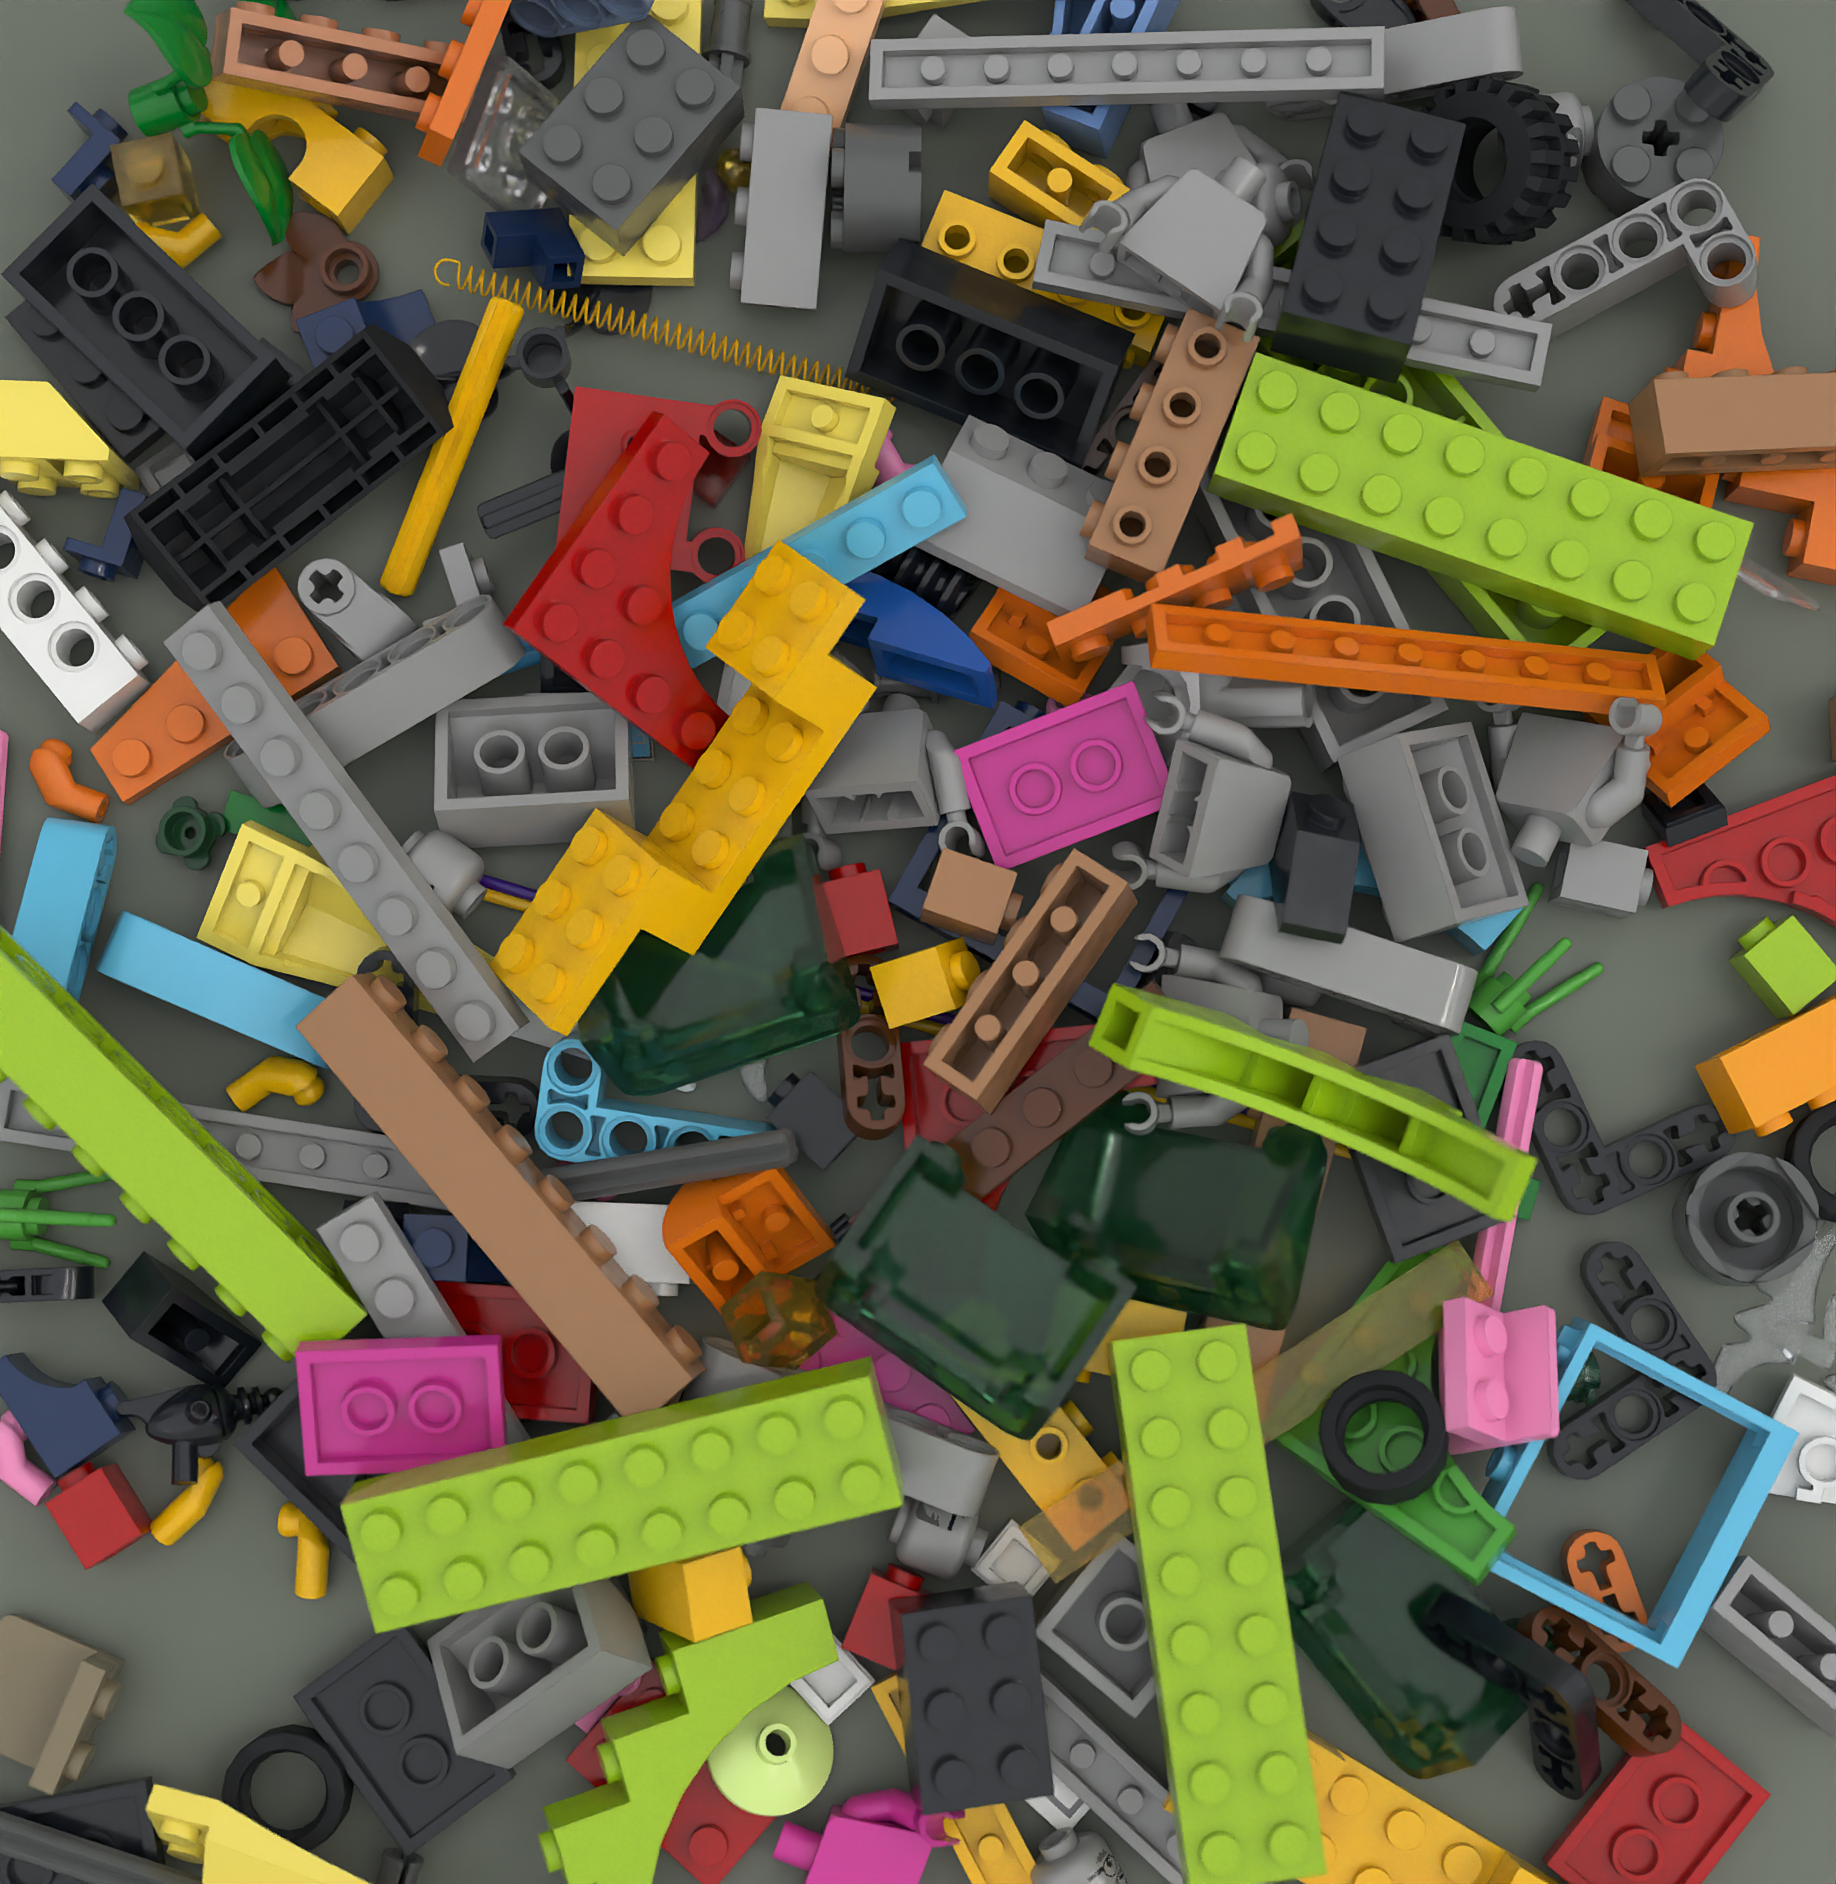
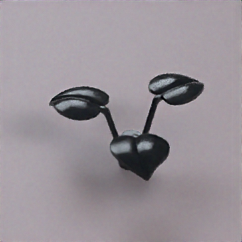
[409,284,653,474]

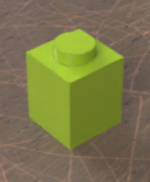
[1728,915,1836,1019]

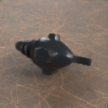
[116,1384,283,1486]

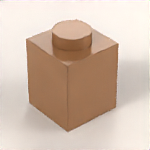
[920,847,1024,946]

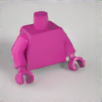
[772,1787,965,1884]

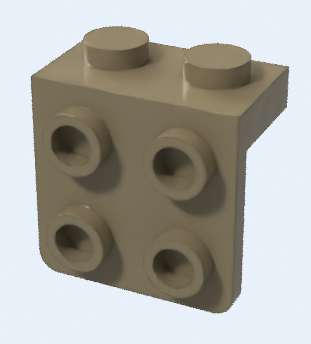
[0,1614,125,1795]

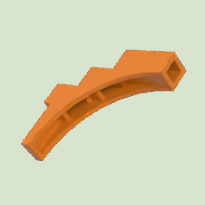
[1663,235,1836,586]

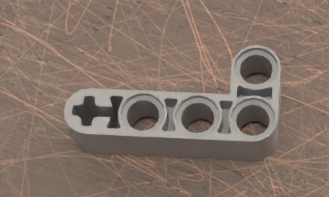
[1265,6,1524,121]
[1493,178,1759,340]
[1219,895,1479,1037]

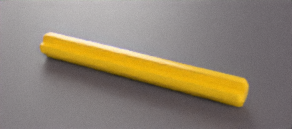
[380,296,524,597]

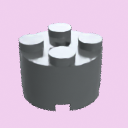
[1582,76,1724,217]
[831,123,922,254]
[1672,1152,1819,1287]

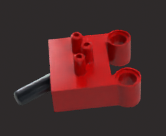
[477,386,762,583]

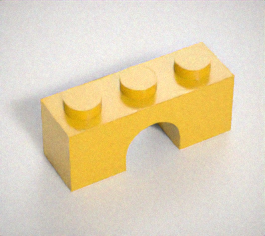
[199,81,395,235]

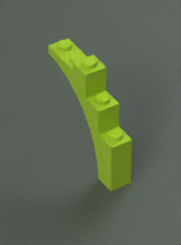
[1088,983,1538,1222]
[537,1581,839,1884]

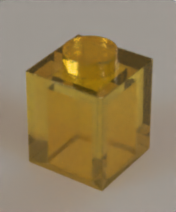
[110,133,200,227]
[720,1271,838,1370]

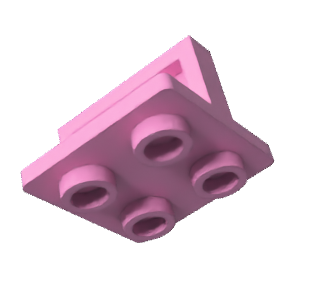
[1438,1297,1559,1455]

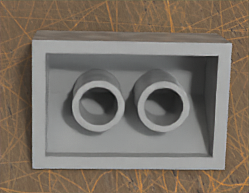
[915,415,1114,617]
[434,692,636,848]
[1337,721,1529,943]
[427,1578,653,1769]

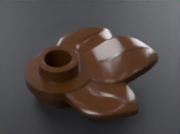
[254,212,379,334]

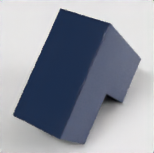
[481,207,585,290]

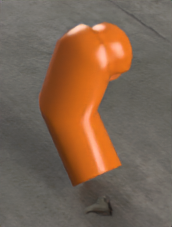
[29,738,110,824]

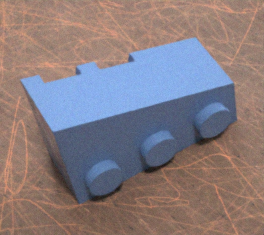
[1041,0,1180,159]

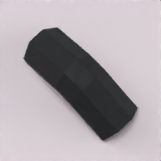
[124,323,454,613]

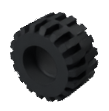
[1419,78,1580,245]

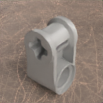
[297,558,420,663]

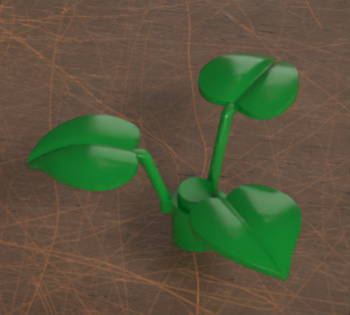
[124,0,297,246]

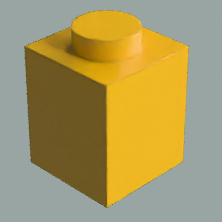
[869,937,981,1029]

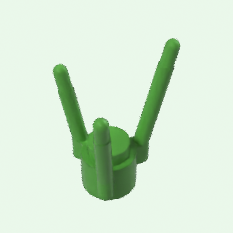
[1467,882,1604,1036]
[0,1171,117,1269]

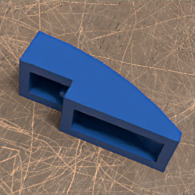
[839,571,998,709]

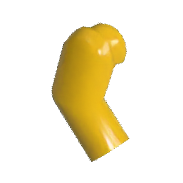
[135,212,223,269]
[225,1055,325,1113]
[150,1457,224,1546]
[277,1501,330,1599]

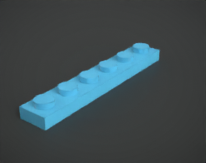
[672,454,968,669]

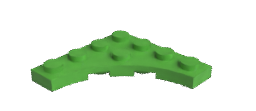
[1261,1246,1517,1587]

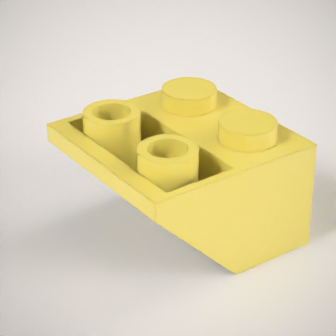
[0,380,140,498]

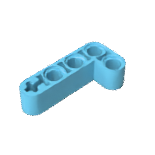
[12,817,117,1002]
[95,909,332,1071]
[535,1031,784,1168]

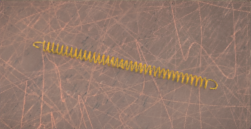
[433,258,895,403]

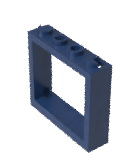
[888,700,1189,1023]

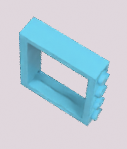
[1481,1315,1800,1669]

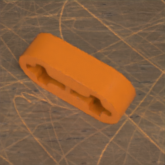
[1560,1529,1648,1653]

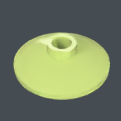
[706,1686,834,1817]

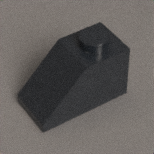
[1269,791,1361,945]
[102,1251,262,1388]

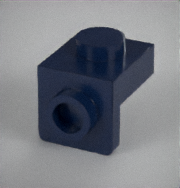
[51,102,136,203]
[63,487,148,582]

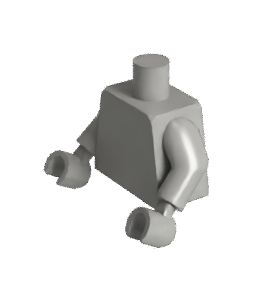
[1125,103,1315,192]
[1079,157,1274,343]
[1109,690,1292,894]
[792,693,986,871]
[1475,697,1662,867]
[1122,934,1309,1136]

